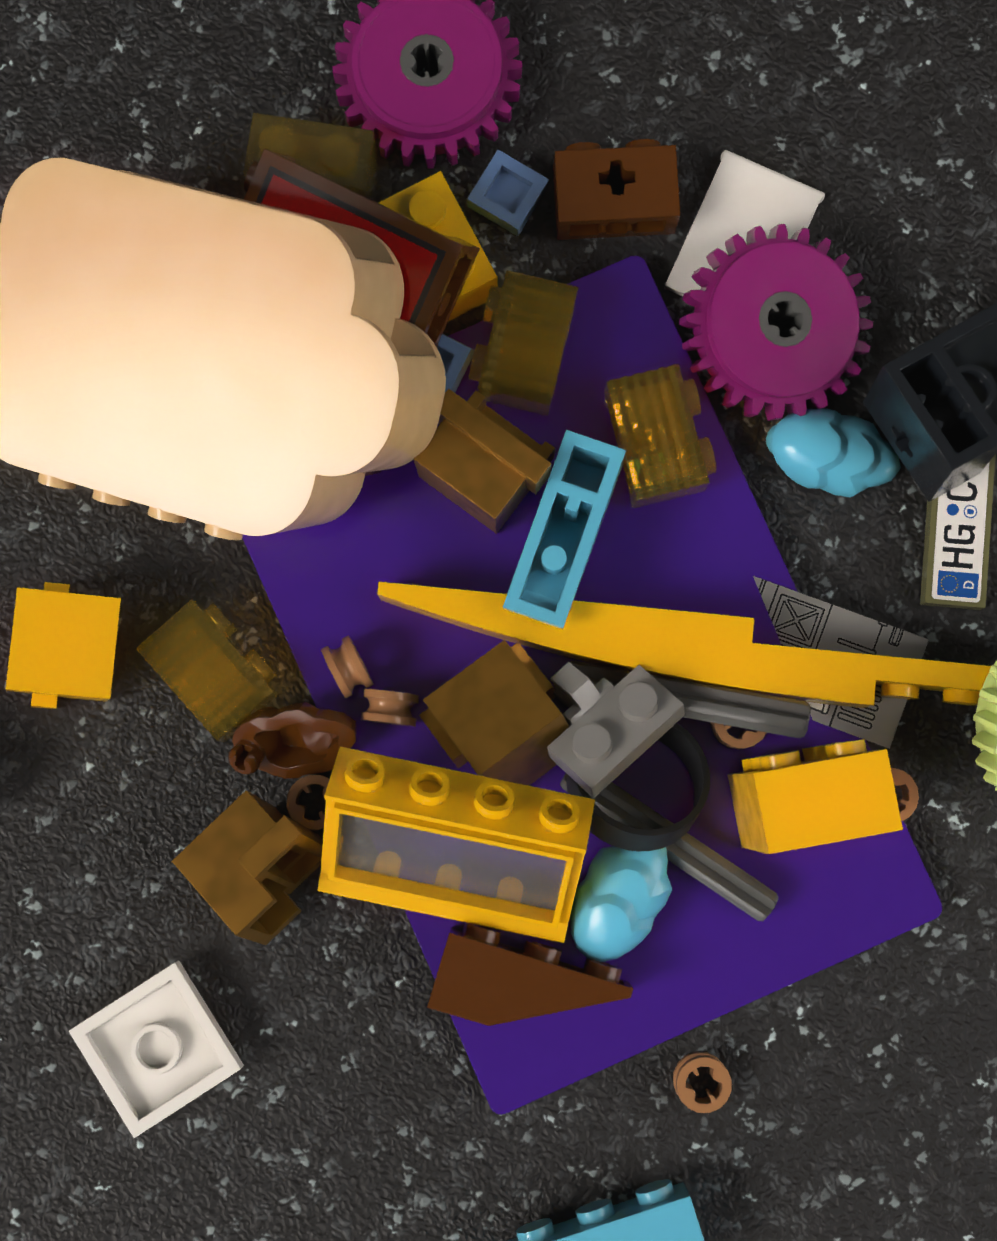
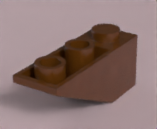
[427,923,633,1026]

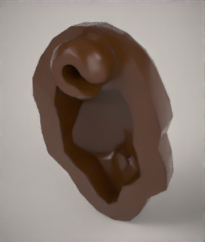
[228,702,357,779]

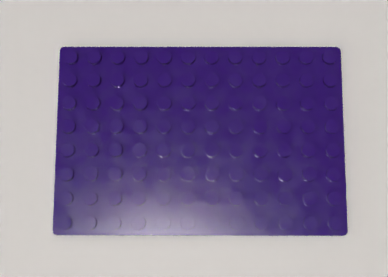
[243,256,942,1115]

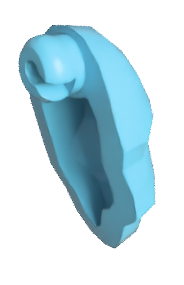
[766,408,901,498]
[570,846,672,962]

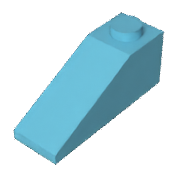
[503,430,626,629]

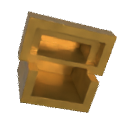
[414,388,555,534]
[419,640,569,786]
[172,790,323,945]

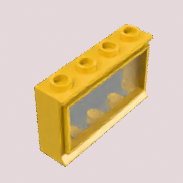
[317,747,595,943]

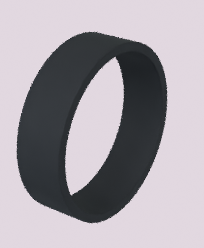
[567,723,710,851]

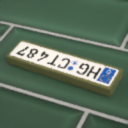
[920,454,996,610]

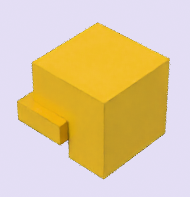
[6,582,121,709]

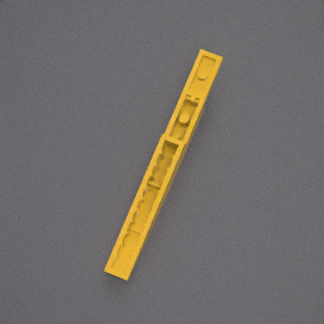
[377,582,991,708]

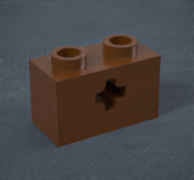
[553,139,680,240]

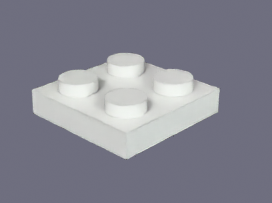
[69,960,244,1138]

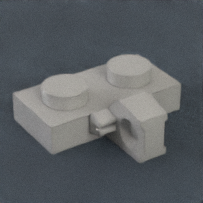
[547,662,685,799]

